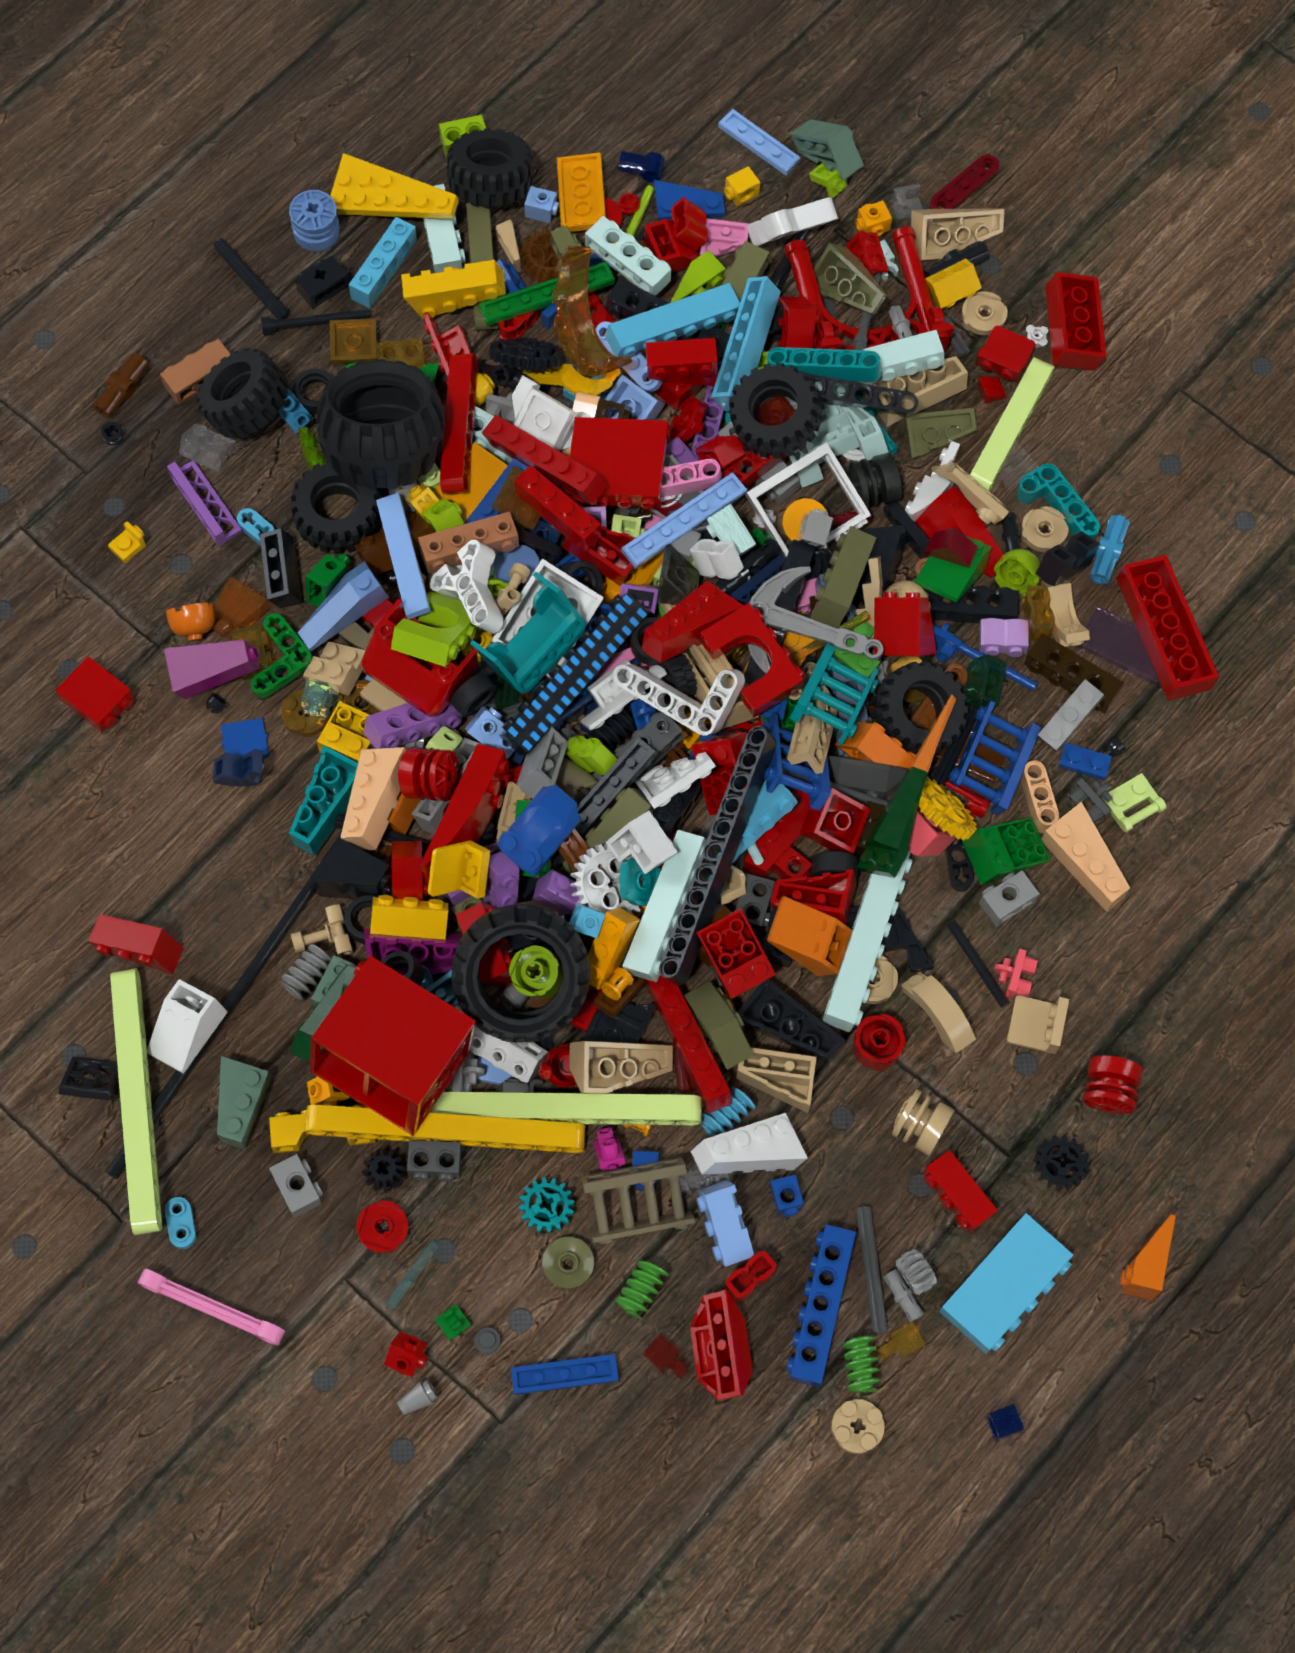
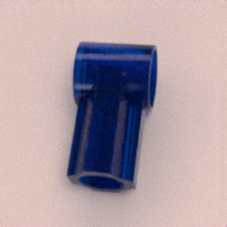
[618,151,665,183]

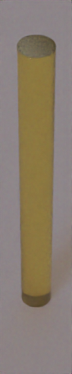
[790,611,871,664]

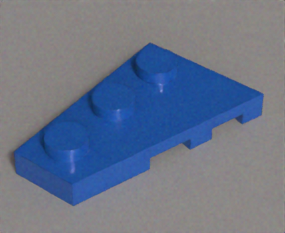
[654,180,725,221]

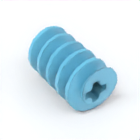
[701,1087,756,1137]

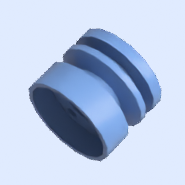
[289,190,340,251]

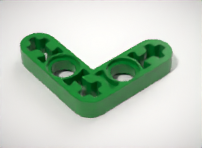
[250,613,312,698]

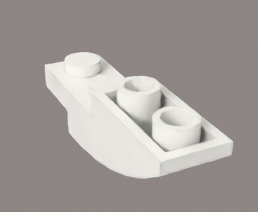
[905,441,960,523]

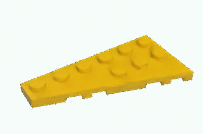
[330,153,459,219]

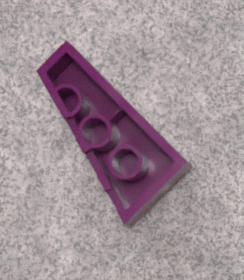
[363,928,463,975]

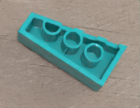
[289,745,358,856]

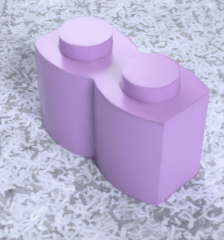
[979,618,1029,657]

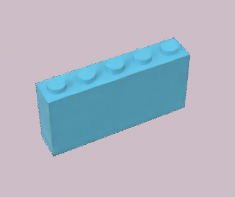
[939,1213,1073,1354]

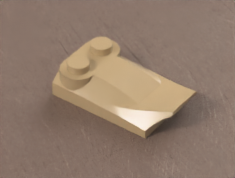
[931,459,1009,525]

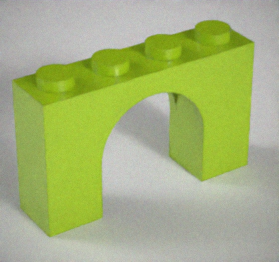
[391,591,482,667]

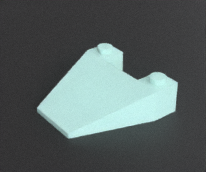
[789,393,888,488]

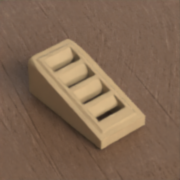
[496,220,521,272]

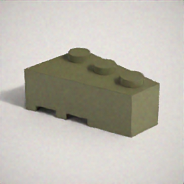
[718,241,773,302]
[585,787,656,865]
[684,981,753,1070]

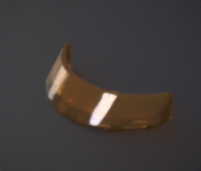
[552,246,633,377]

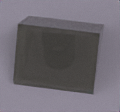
[657,543,699,605]

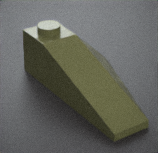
[813,243,887,314]

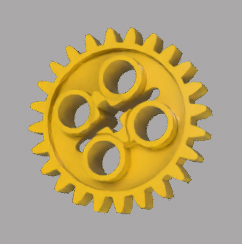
[918,777,977,841]

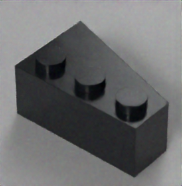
[858,525,908,606]

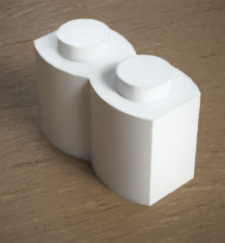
[689,539,744,580]

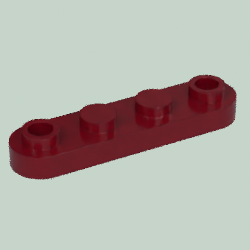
[930,154,999,209]

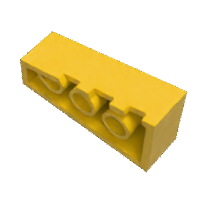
[401,260,506,319]

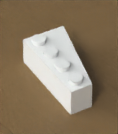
[691,1113,808,1175]

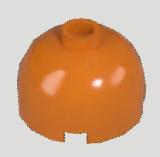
[165,602,215,641]

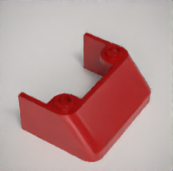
[361,599,479,717]

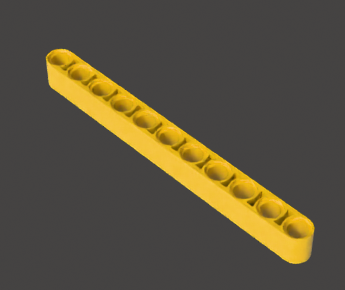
[305,1105,585,1153]

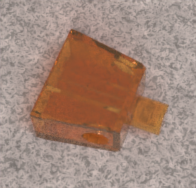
[213,577,270,637]

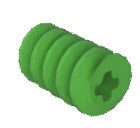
[616,1261,669,1320]
[843,1336,881,1393]

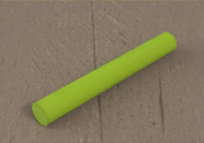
[626,185,655,237]

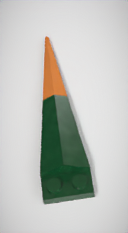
[857,695,956,878]

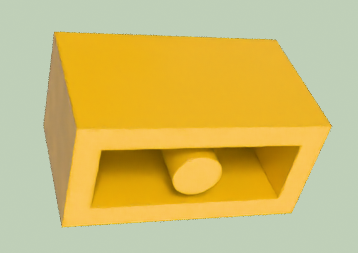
[925,259,982,308]

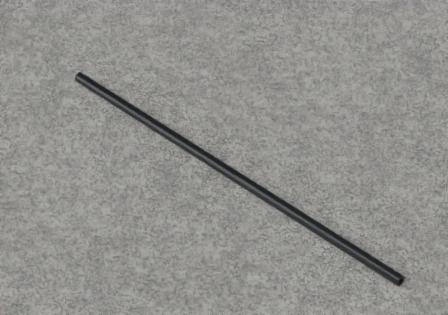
[106,832,342,1179]

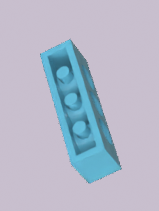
[349,217,417,309]

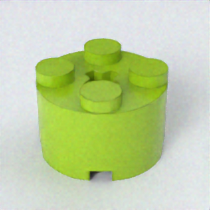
[509,945,564,999]

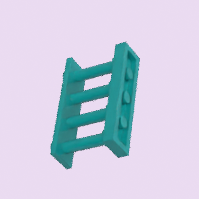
[789,643,879,745]

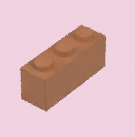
[160,339,230,405]

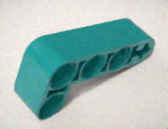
[1016,464,1100,540]

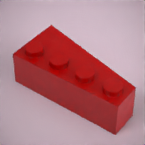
[642,581,744,663]
[743,785,810,879]

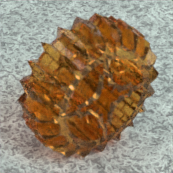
[520,227,581,284]

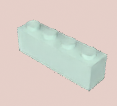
[423,184,465,273]

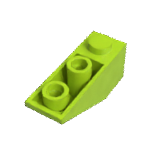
[670,250,726,303]

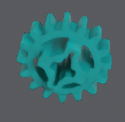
[519,1177,574,1235]

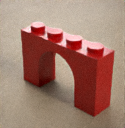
[700,603,804,718]

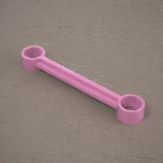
[137,1269,285,1346]

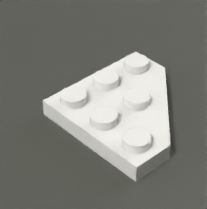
[635,752,716,809]

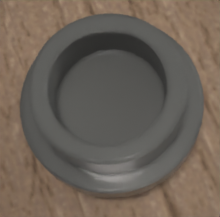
[474,1327,501,1354]

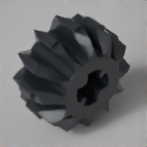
[362,1149,406,1193]

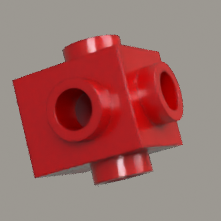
[384,1331,428,1377]

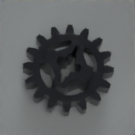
[1033,1135,1090,1191]

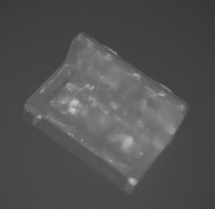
[179,423,236,472]

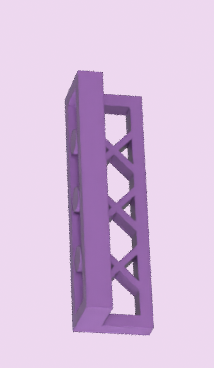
[167,460,242,547]

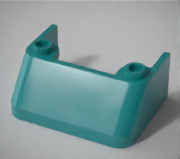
[470,572,586,694]

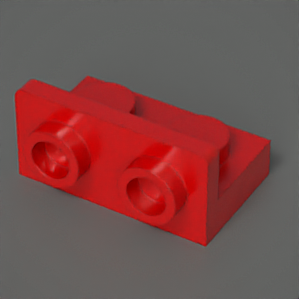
[845,231,889,276]

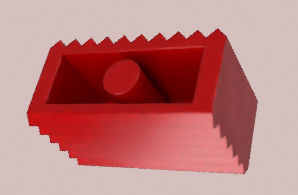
[695,435,745,469]

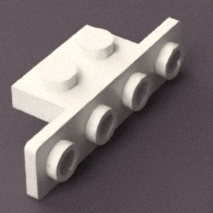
[581,659,667,730]

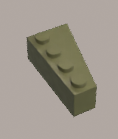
[810,526,876,628]

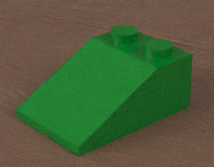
[915,536,991,602]

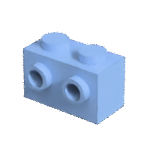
[465,706,515,759]

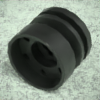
[848,452,902,508]

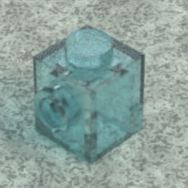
[300,680,333,718]

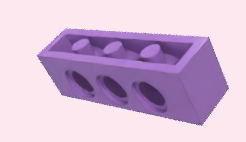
[363,702,462,749]

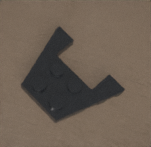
[846,906,934,973]

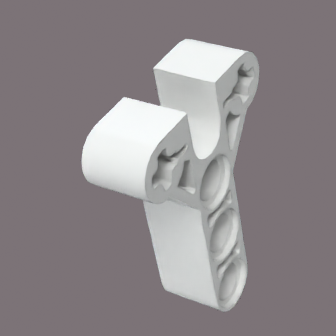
[746,197,838,246]
[430,539,503,634]

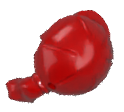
[538,1044,577,1088]

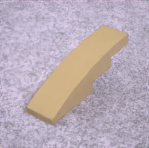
[856,556,882,653]

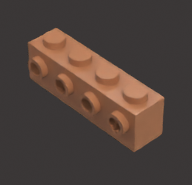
[418,511,519,573]

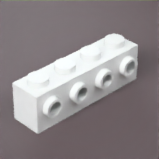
[454,1004,548,1084]

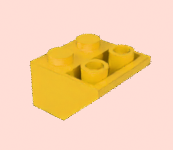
[317,701,375,763]

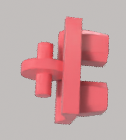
[994,949,1038,999]

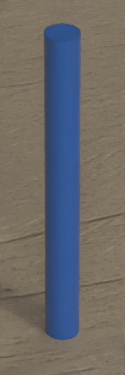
[958,642,1038,691]

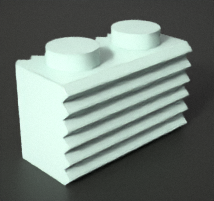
[706,504,757,557]

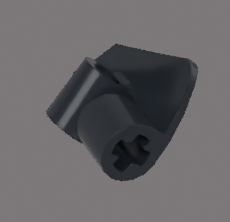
[482,363,552,393]

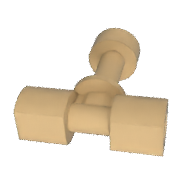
[495,563,530,617]
[291,904,353,957]

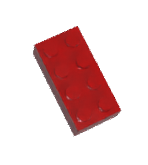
[1045,272,1107,371]

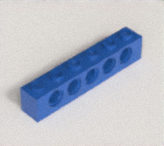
[786,1224,856,1388]

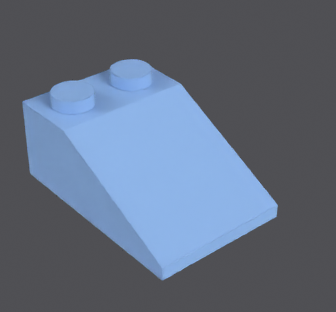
[605,375,665,420]

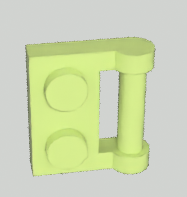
[1101,773,1167,832]

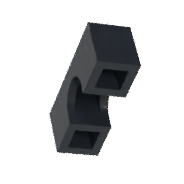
[1035,531,1100,586]

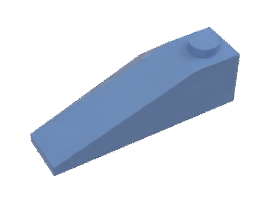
[298,561,389,652]

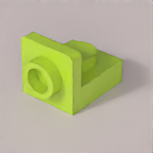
[809,163,847,198]

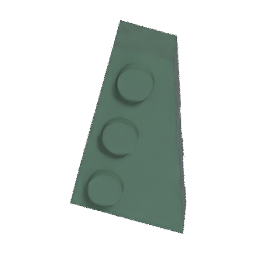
[790,119,864,180]
[217,1056,272,1150]

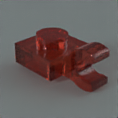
[643,1334,688,1379]

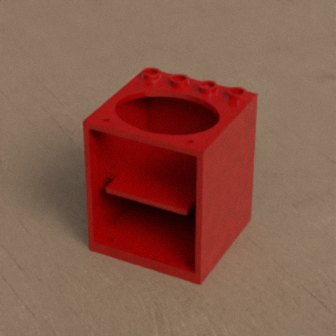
[310,956,476,1137]

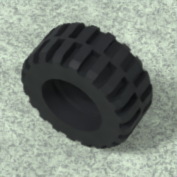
[447,128,533,208]
[197,348,288,439]
[729,363,822,459]
[291,461,381,554]
[871,661,968,755]

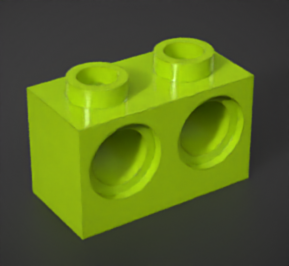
[439,115,486,159]

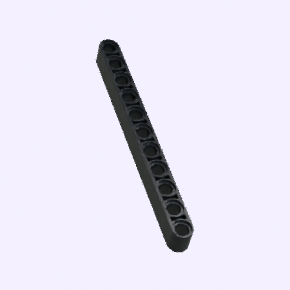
[659,726,777,985]

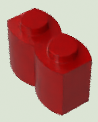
[671,197,708,250]
[724,1251,777,1303]

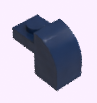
[213,749,264,787]

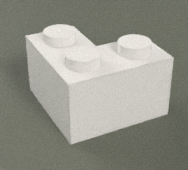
[606,811,677,874]

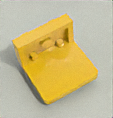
[428,840,490,899]

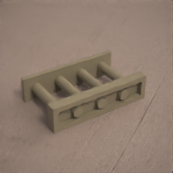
[581,1157,695,1244]

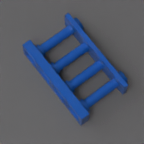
[948,701,1041,816]
[762,712,831,811]

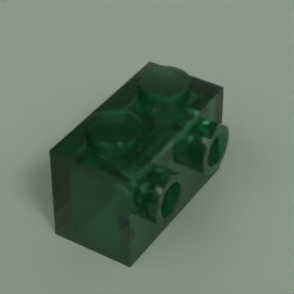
[963,654,1007,709]

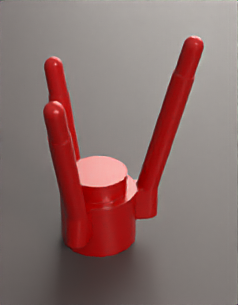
[945,780,990,820]

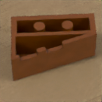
[354,512,435,575]

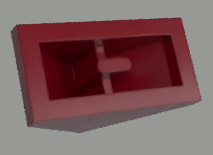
[925,527,978,568]

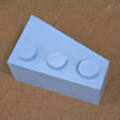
[696,1180,754,1267]

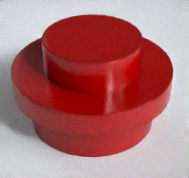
[618,193,641,215]

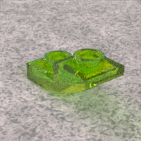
[298,427,323,471]

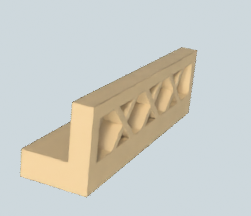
[787,685,838,774]

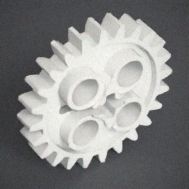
[570,844,644,915]

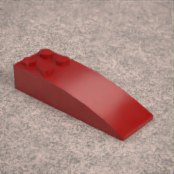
[420,743,512,888]

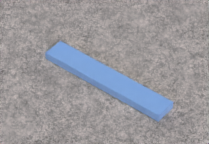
[621,472,747,569]
[376,493,431,619]

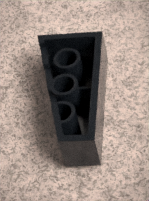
[737,979,845,1064]

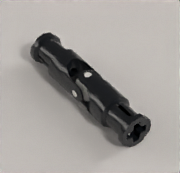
[715,538,781,595]

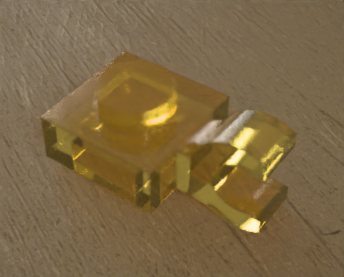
[877,1322,926,1360]

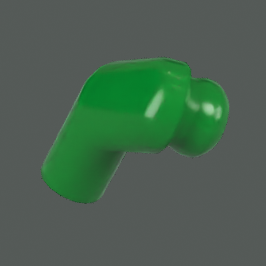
[751,528,772,548]

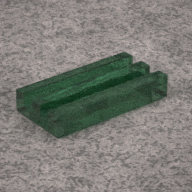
[495,675,520,710]

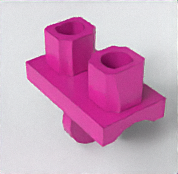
[593,1127,625,1172]

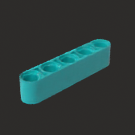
[767,347,882,382]

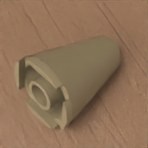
[555,756,599,805]

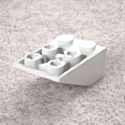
[147,979,227,1074]

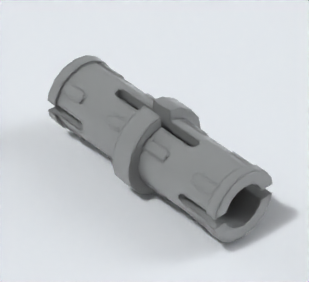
[883,1269,924,1323]

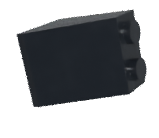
[312,837,392,899]

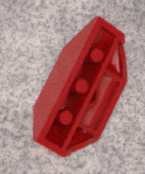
[690,1290,753,1401]

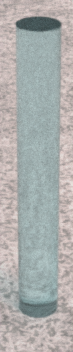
[385,1241,440,1310]

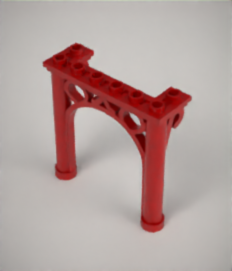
[784,226,954,353]

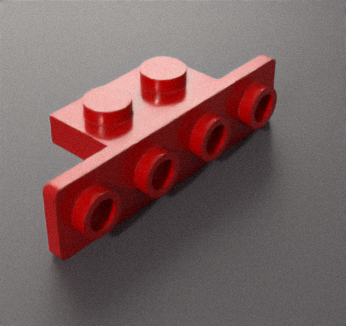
[423,312,472,386]

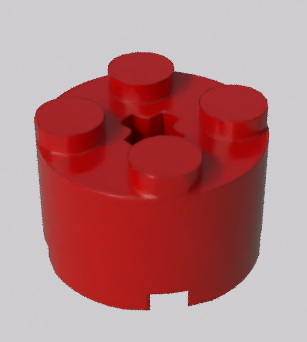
[852,1014,905,1071]

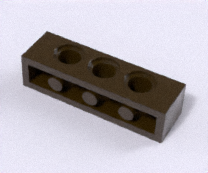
[1024,633,1124,714]

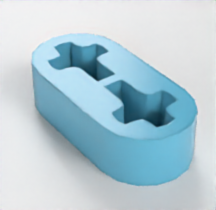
[237,508,274,545]

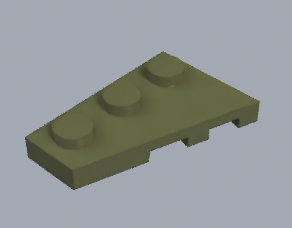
[905,408,977,461]

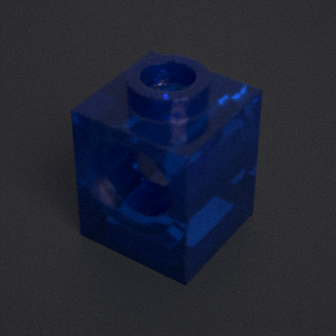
[986,1404,1024,1443]

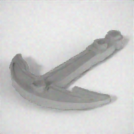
[747,567,883,673]

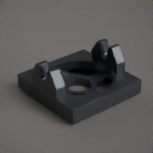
[59,1056,119,1101]

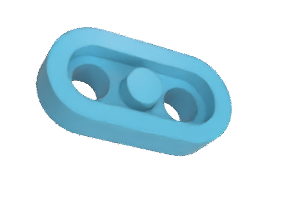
[165,1197,196,1249]

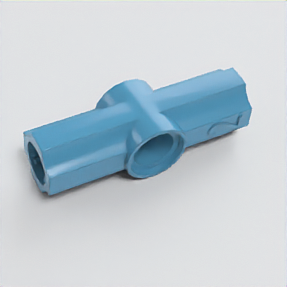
[1089,515,1130,585]

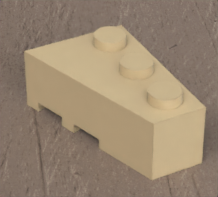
[736,1047,816,1113]

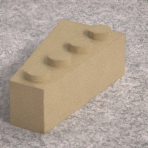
[864,356,968,427]

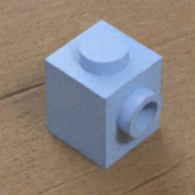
[524,186,560,224]

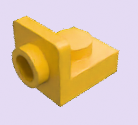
[405,484,440,520]
[108,521,146,563]

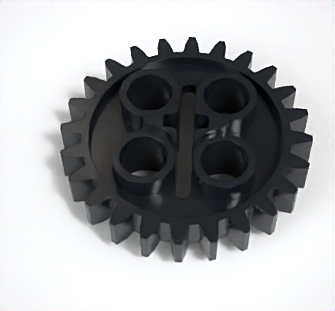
[489,337,564,371]

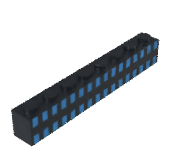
[499,593,649,756]

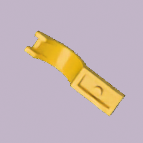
[523,364,621,395]

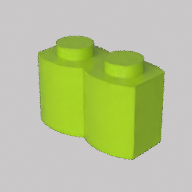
[565,736,618,775]

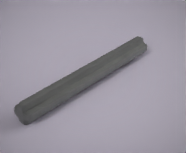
[856,1206,887,1335]

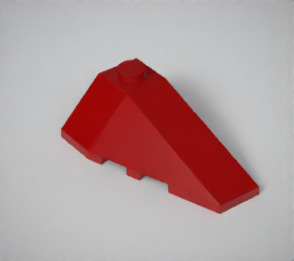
[915,486,1004,579]

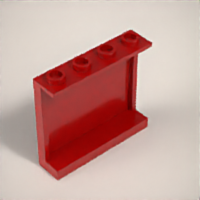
[565,417,670,509]

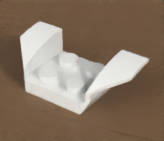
[512,375,594,451]

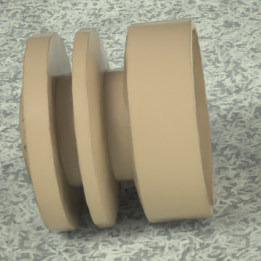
[891,1089,955,1156]

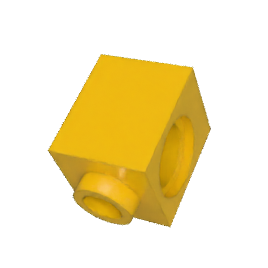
[724,166,760,206]

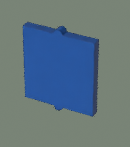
[221,718,269,757]

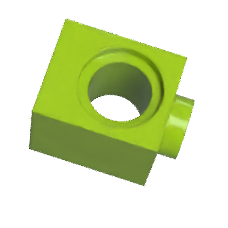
[421,497,464,532]

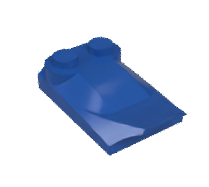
[497,784,582,876]

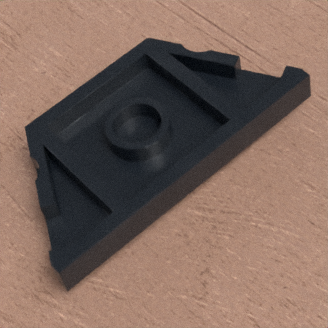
[583,1004,656,1092]

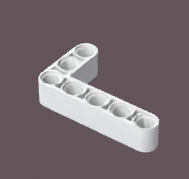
[613,664,745,736]

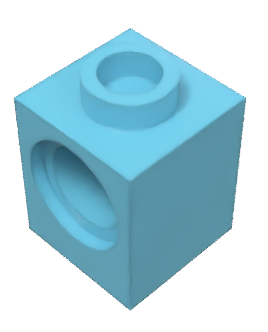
[569,903,605,938]

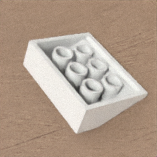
[490,559,604,678]

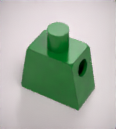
[306,553,351,608]

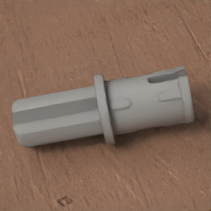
[889,305,913,339]

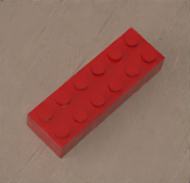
[1116,555,1219,701]

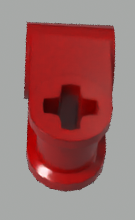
[498,310,538,340]

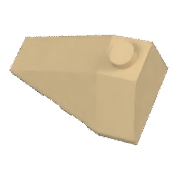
[911,209,1004,260]
[569,1041,673,1094]

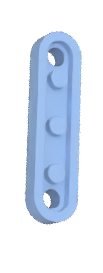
[594,322,662,392]

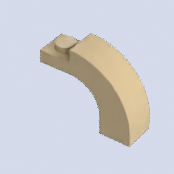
[1041,580,1090,647]
[901,972,976,1053]

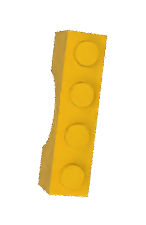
[269,1104,376,1153]

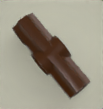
[93,353,149,418]

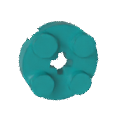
[619,857,661,906]

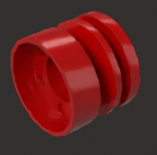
[398,748,460,802]
[1082,1055,1143,1114]

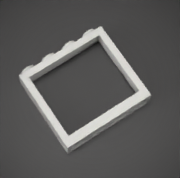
[744,443,871,558]

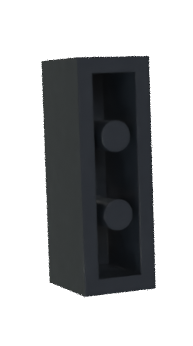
[260,528,301,608]

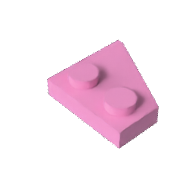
[700,219,749,257]

